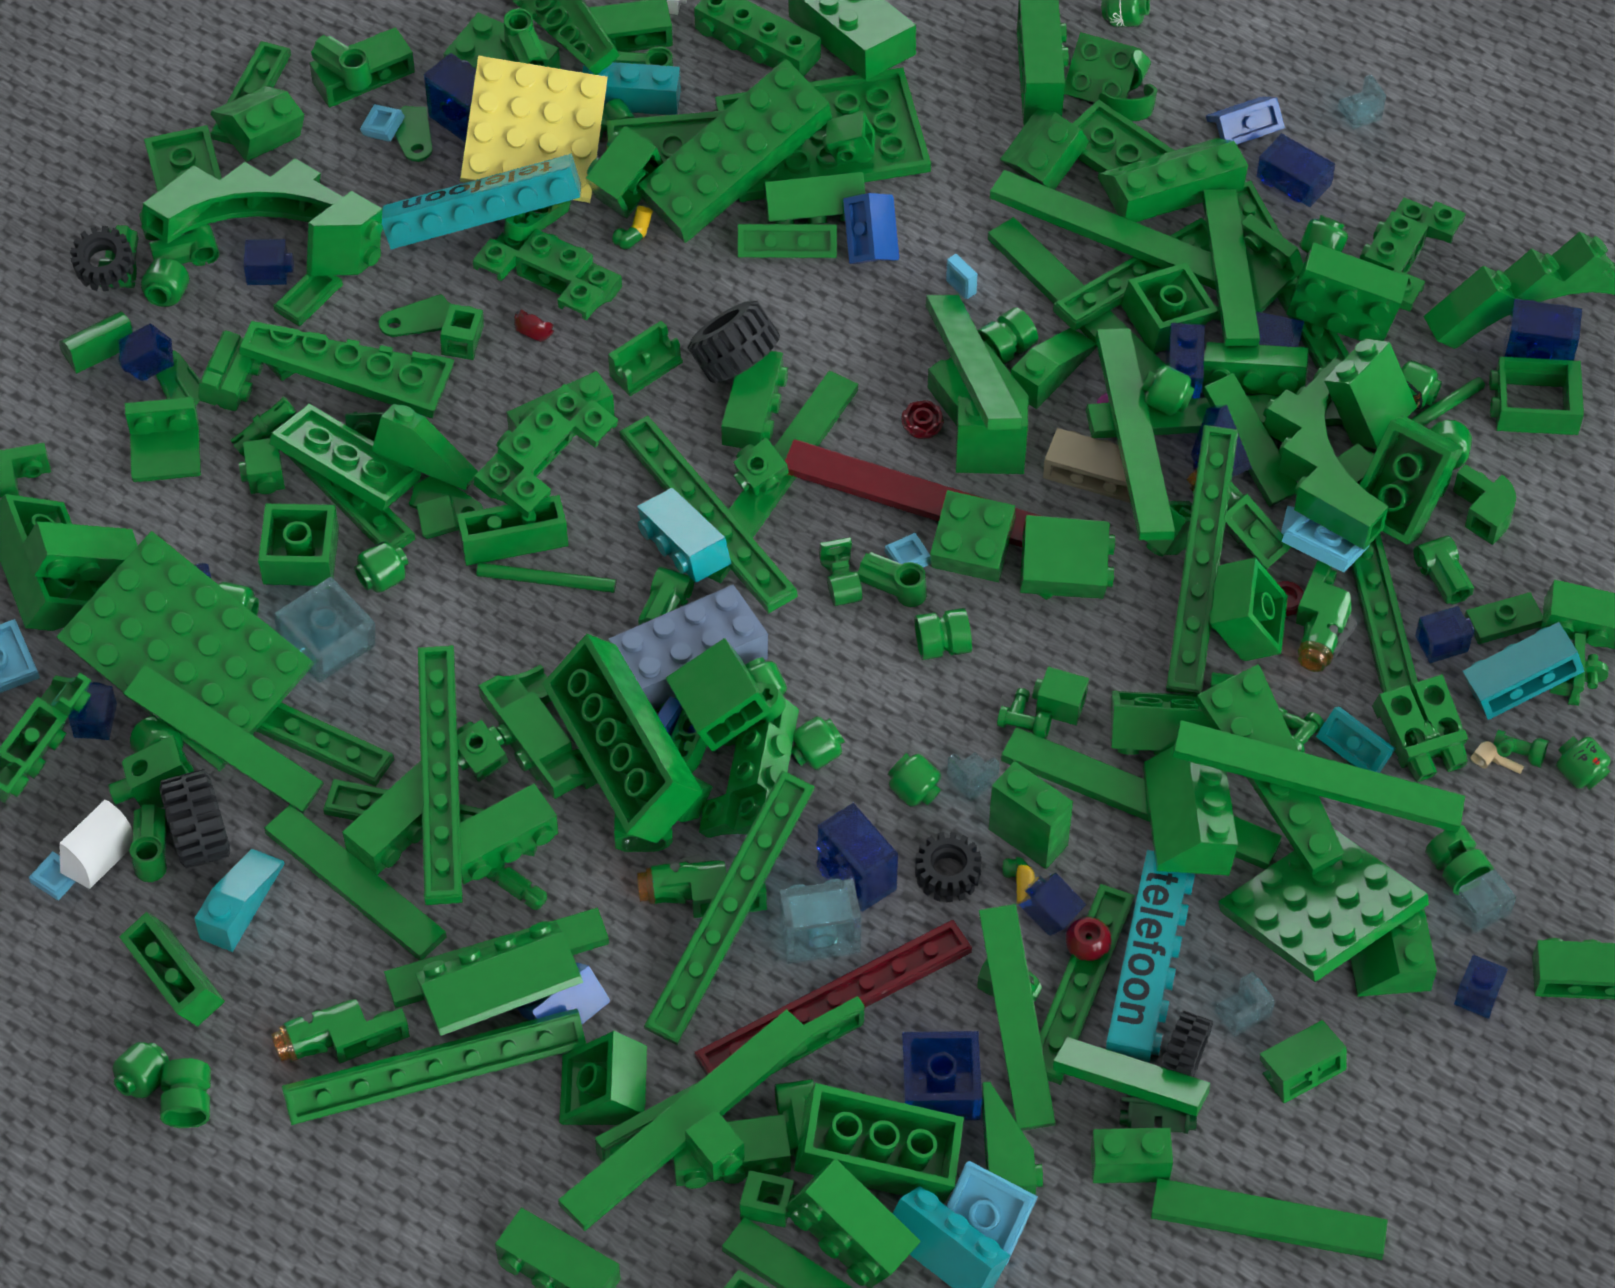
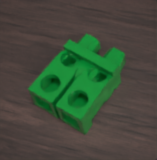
[1372,674,1469,782]

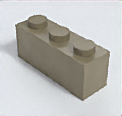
[1043,428,1131,503]

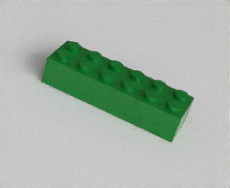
[638,59,832,243]
[542,634,703,843]

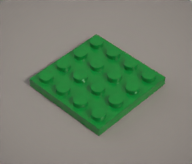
[1218,829,1429,982]

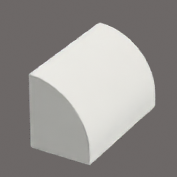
[60,800,133,889]

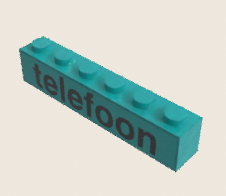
[382,153,581,249]
[1106,850,1195,1063]

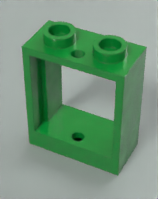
[1489,357,1584,435]

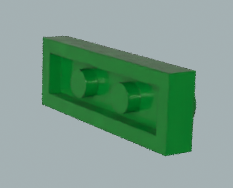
[738,224,837,258]

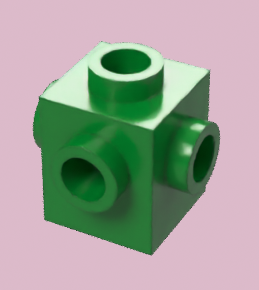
[733,438,789,496]
[457,719,508,782]

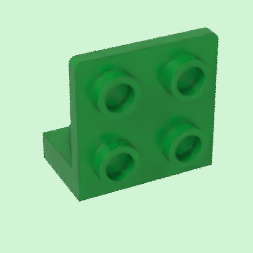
[1064,32,1143,103]
[1241,214,1304,314]
[125,397,201,482]

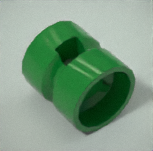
[977,307,1038,365]
[914,608,972,660]
[1425,825,1494,895]
[160,1058,211,1128]

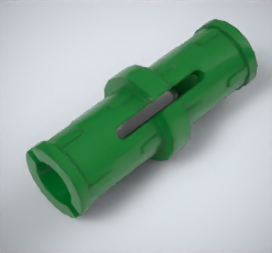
[231,397,297,457]

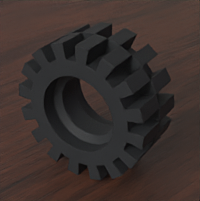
[70,226,135,292]
[915,832,982,902]
[1161,1010,1213,1077]

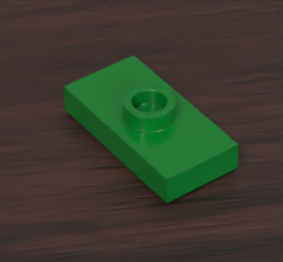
[1464,592,1543,645]

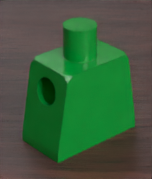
[108,735,194,808]

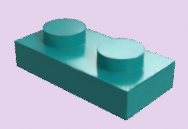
[1316,707,1396,773]

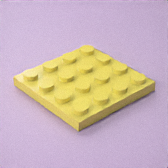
[460,56,608,203]

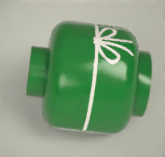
[1101,0,1150,28]

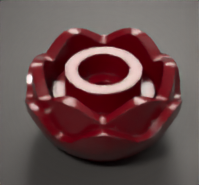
[514,309,554,342]
[901,400,944,439]
[1065,917,1112,961]

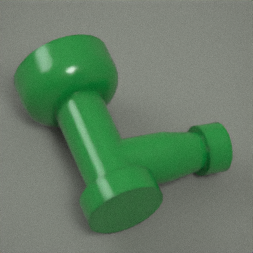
[997,688,1052,739]
[1279,707,1325,753]
[1493,729,1549,768]

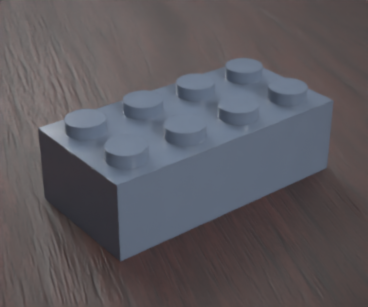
[608,584,768,709]

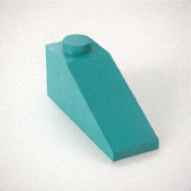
[194,849,285,952]

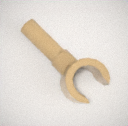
[1471,741,1524,774]

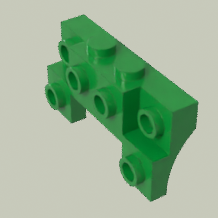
[1359,197,1466,312]
[473,229,622,321]
[473,384,618,518]
[478,664,598,799]
[0,673,91,804]
[699,699,799,838]

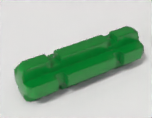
[485,863,547,910]

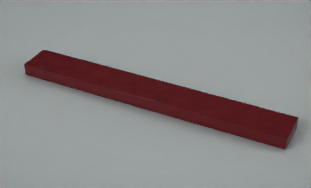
[785,439,1041,547]
[695,919,972,1076]

